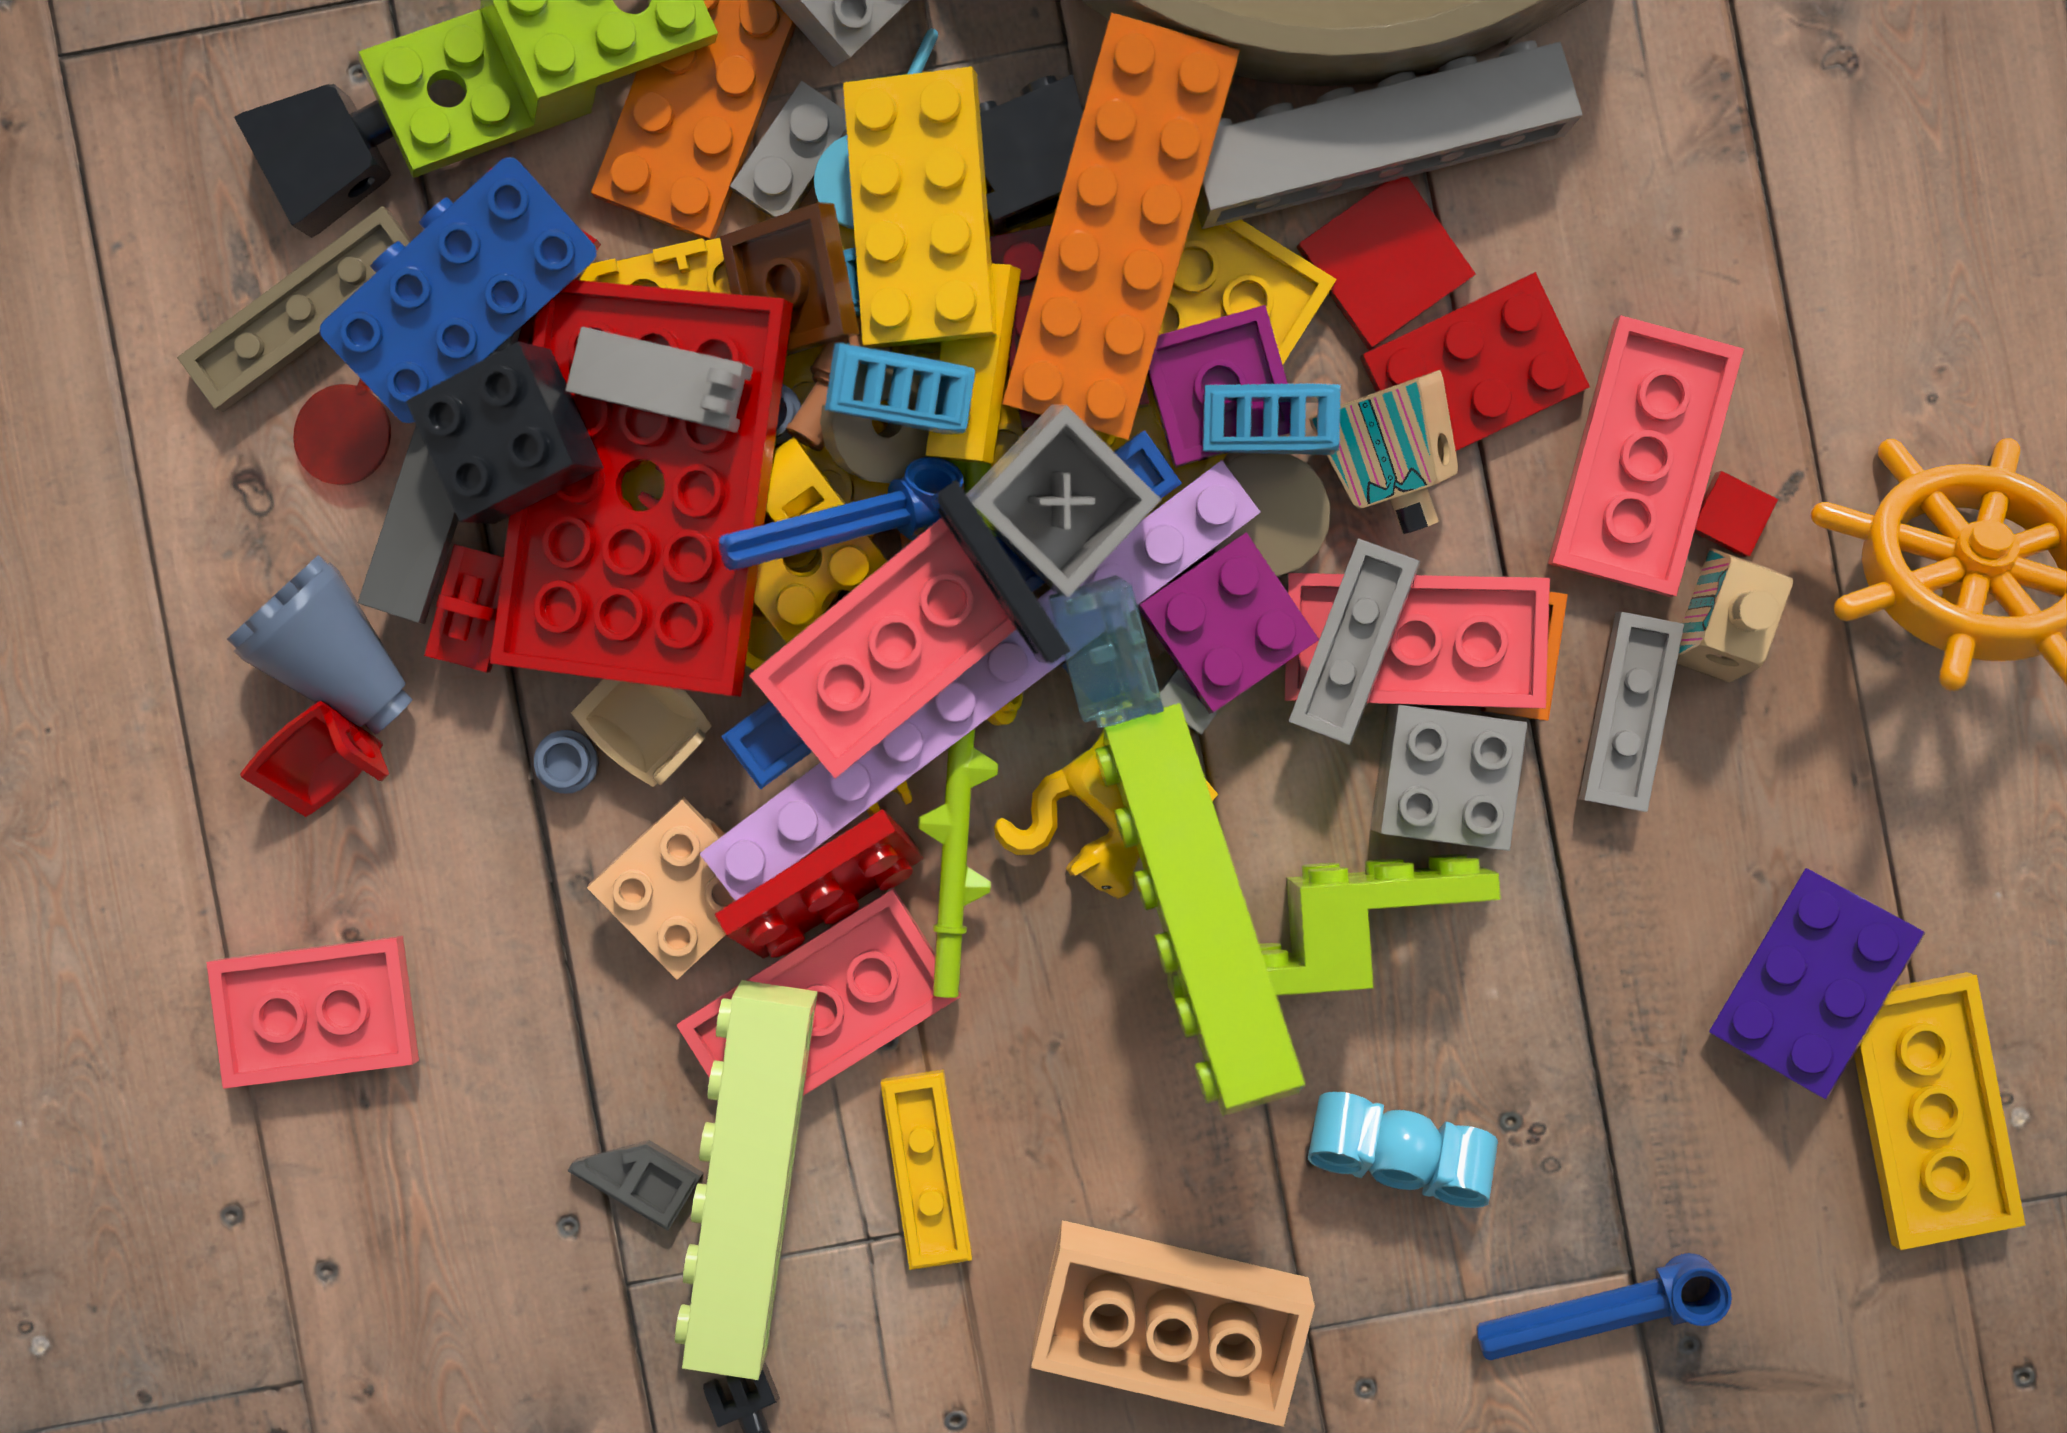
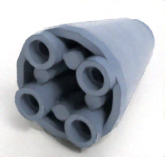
[227,555,413,735]

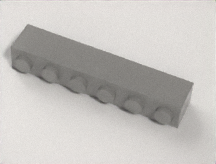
[1195,41,1583,229]

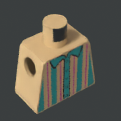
[1309,370,1458,534]
[1677,548,1793,682]

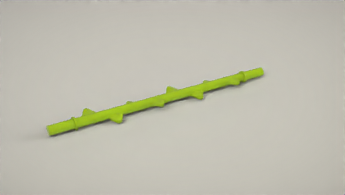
[918,459,999,998]

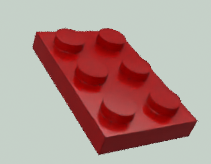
[1360,272,1590,451]
[715,809,924,959]

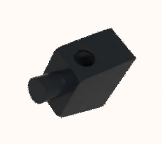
[234,84,394,238]

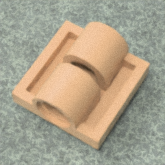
[587,796,735,980]

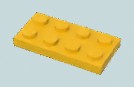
[843,67,997,349]
[1854,972,2026,1250]

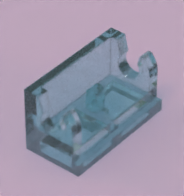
[1048,575,1164,728]

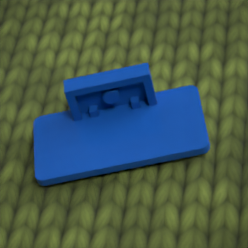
[320,157,597,423]

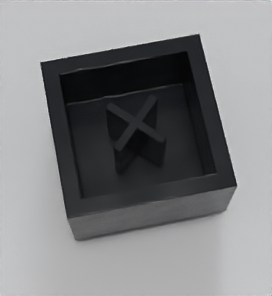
[406,341,604,524]

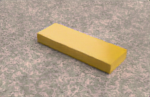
[925,264,1021,464]
[880,1069,973,1270]

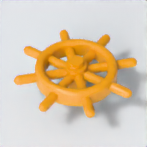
[1811,438,2067,691]

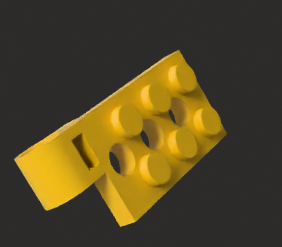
[754,436,888,643]

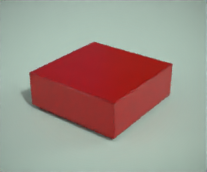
[1694,471,1778,558]

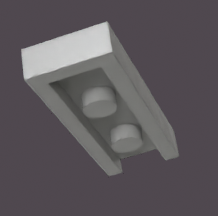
[566,327,753,433]

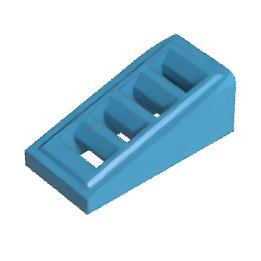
[825,343,975,434]
[1202,384,1341,455]

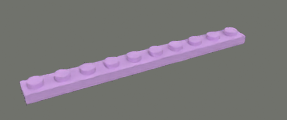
[699,460,1261,901]

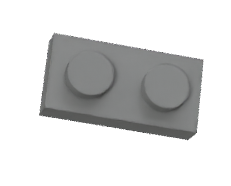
[730,80,847,218]

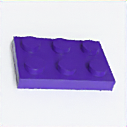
[1709,868,1925,1101]

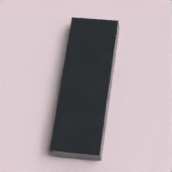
[930,480,1071,664]

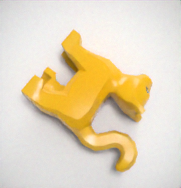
[994,701,1218,899]

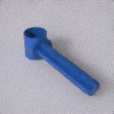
[719,457,963,570]
[1476,1253,1732,1360]

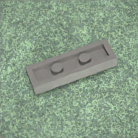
[1288,539,1421,745]
[1579,612,1684,812]

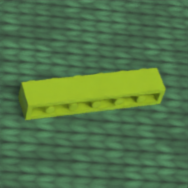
[1095,703,1305,1116]

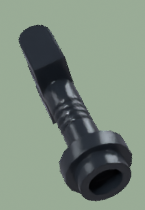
[703,1361,780,1433]

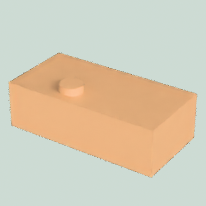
[1031,1220,1315,1427]

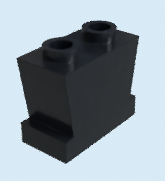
[980,74,1083,236]

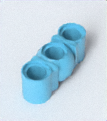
[1308,1092,1498,1208]

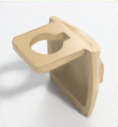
[571,679,712,787]

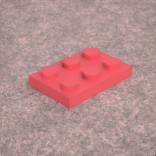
[206,936,419,1089]

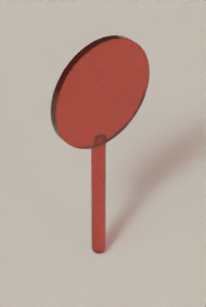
[293,379,391,485]

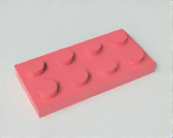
[1548,315,1744,597]
[749,518,1016,778]
[1285,573,1550,709]
[676,887,961,1096]

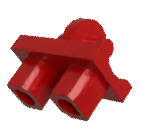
[424,544,504,673]

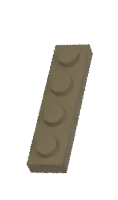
[177,206,411,412]

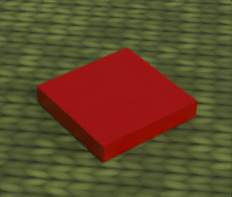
[1296,176,1476,350]

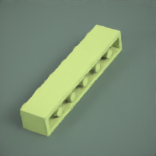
[675,980,818,1380]

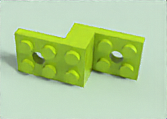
[358,0,718,178]
[1167,854,1501,1000]

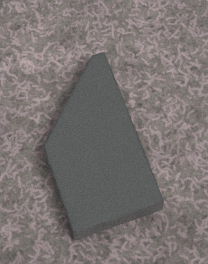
[568,1140,704,1231]

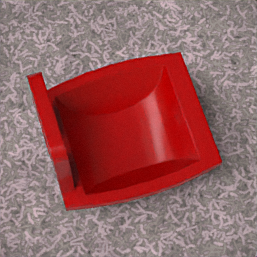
[240,701,389,817]

